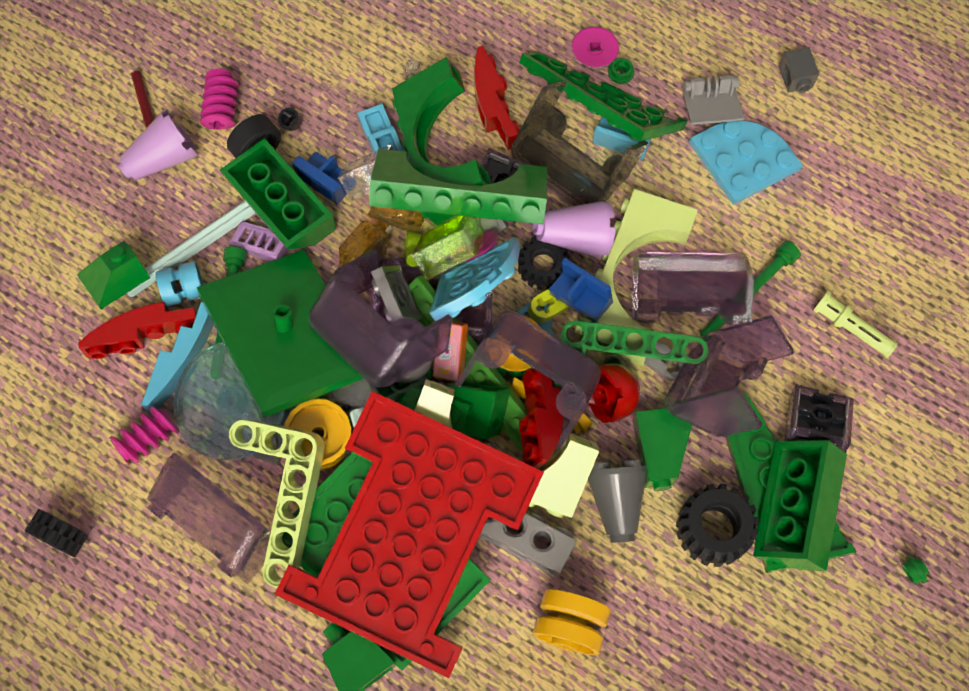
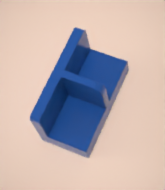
[292,152,357,205]
[549,258,613,323]

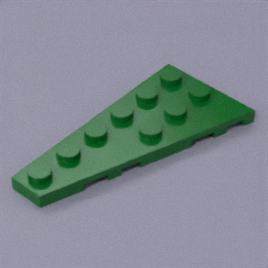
[519,51,688,142]
[715,393,857,574]

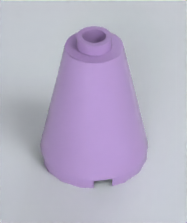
[118,109,199,180]
[532,201,615,258]

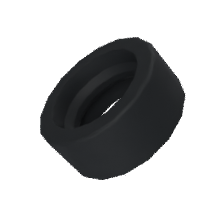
[227,114,281,158]

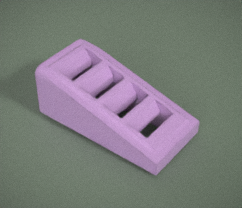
[229,221,288,262]

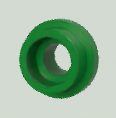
[608,58,635,84]
[901,555,930,585]

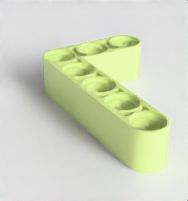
[229,420,325,587]

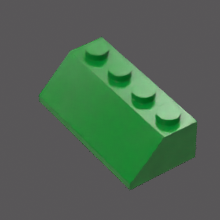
[220,138,336,250]
[753,440,847,572]

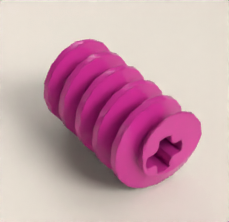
[199,69,239,130]
[109,406,180,466]

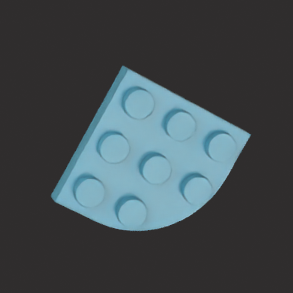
[689,121,803,205]
[430,237,521,322]

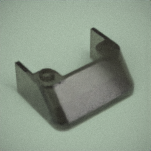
[511,81,649,206]

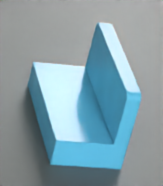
[593,117,651,160]

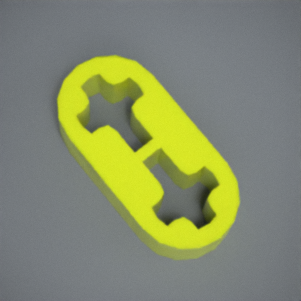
[528,289,571,323]

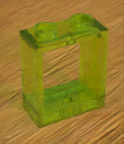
[411,215,485,280]

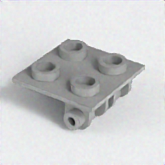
[681,75,745,125]

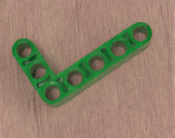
[554,320,708,406]

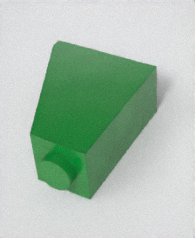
[632,405,696,491]

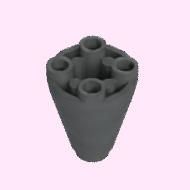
[588,460,647,543]

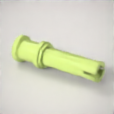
[813,291,898,358]

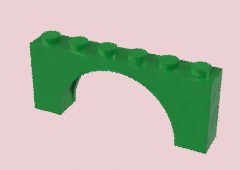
[392,57,492,226]
[369,149,547,224]

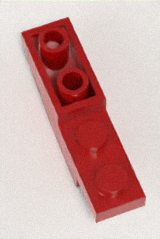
[474,45,520,150]
[78,302,197,359]
[519,360,564,469]

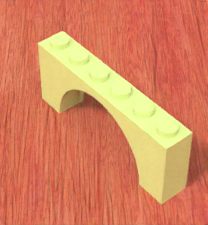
[575,189,698,367]
[414,379,599,518]

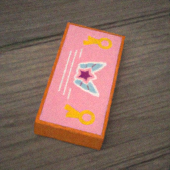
[433,319,468,383]

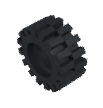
[518,237,569,290]
[25,509,88,557]

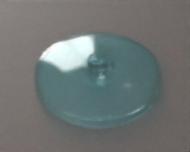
[174,342,285,460]

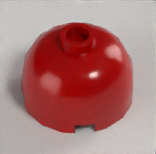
[584,363,640,423]

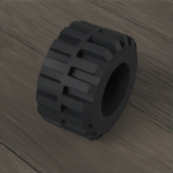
[676,484,759,567]

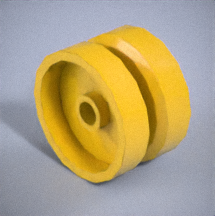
[284,399,352,471]
[532,589,611,655]

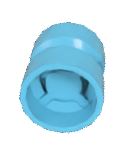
[155,261,204,307]

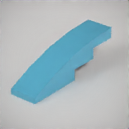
[357,104,409,210]
[141,302,214,414]

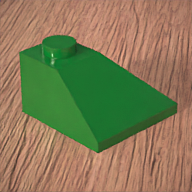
[77,240,150,310]

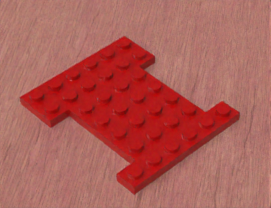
[274,391,544,678]

